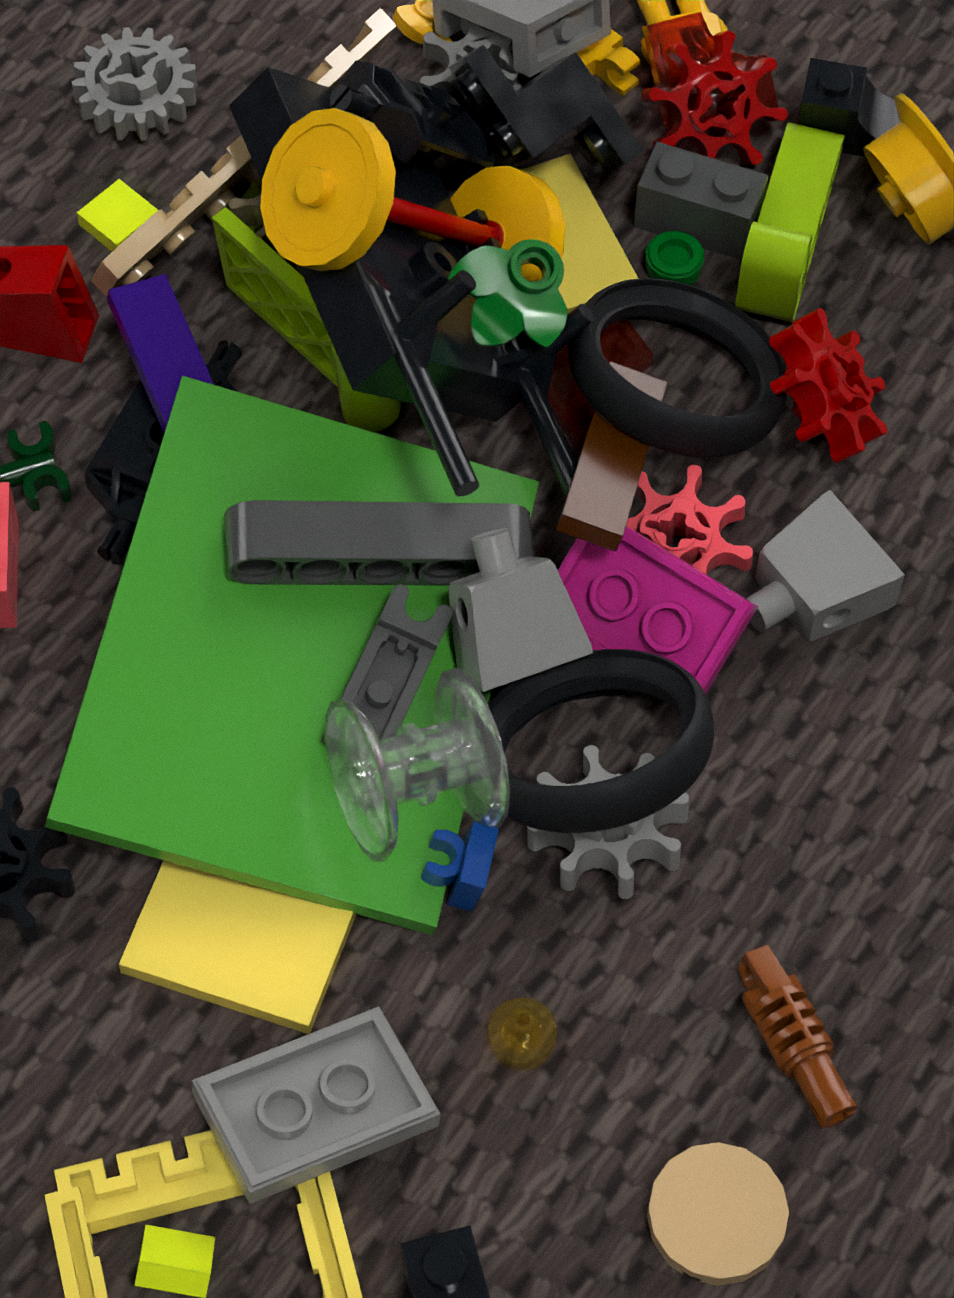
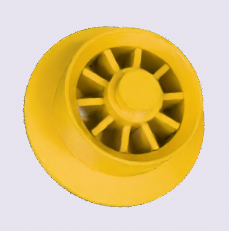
[863,93,954,245]

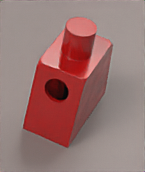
[0,245,100,363]

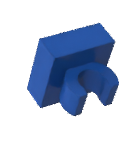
[421,821,499,911]

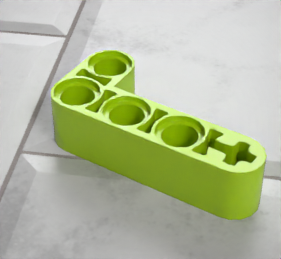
[735,122,845,323]

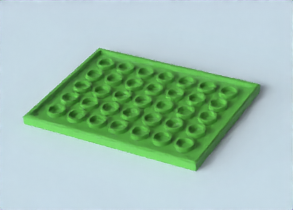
[45,375,539,935]

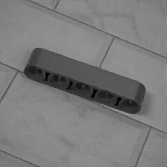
[224,500,535,586]

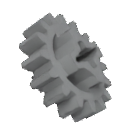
[72,27,198,141]

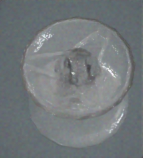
[325,668,510,862]

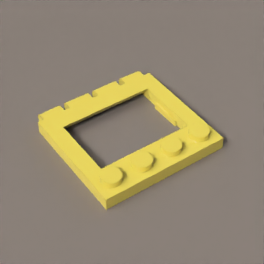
[44,1130,363,1298]

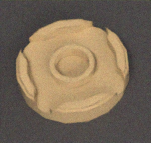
[647,1142,789,1286]

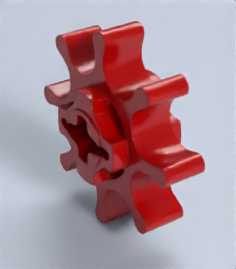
[641,31,788,165]
[769,308,888,463]

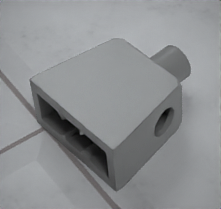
[746,490,905,641]
[448,528,593,692]

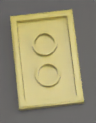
[522,153,639,314]
[119,860,356,1034]

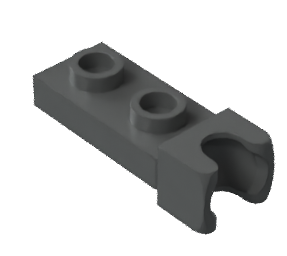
[321,584,453,769]

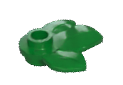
[448,239,567,348]

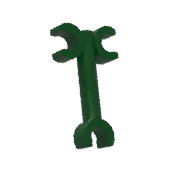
[0,420,72,512]

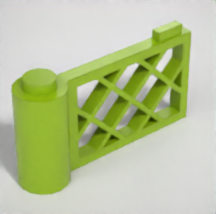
[212,207,401,432]

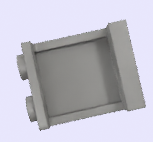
[432,0,611,77]

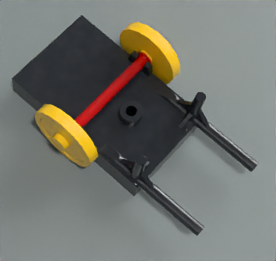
[229,67,594,496]

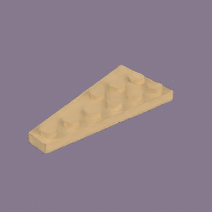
[91,8,397,296]

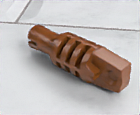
[737,945,858,1129]

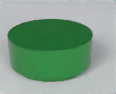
[645,231,704,285]

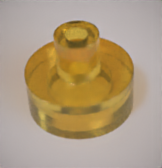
[488,998,557,1070]

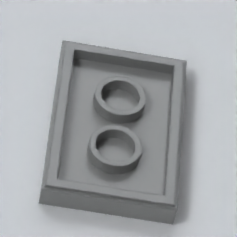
[192,1006,440,1205]

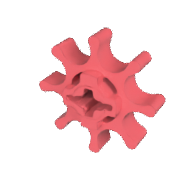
[626,465,753,575]

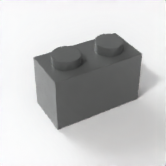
[634,142,768,260]

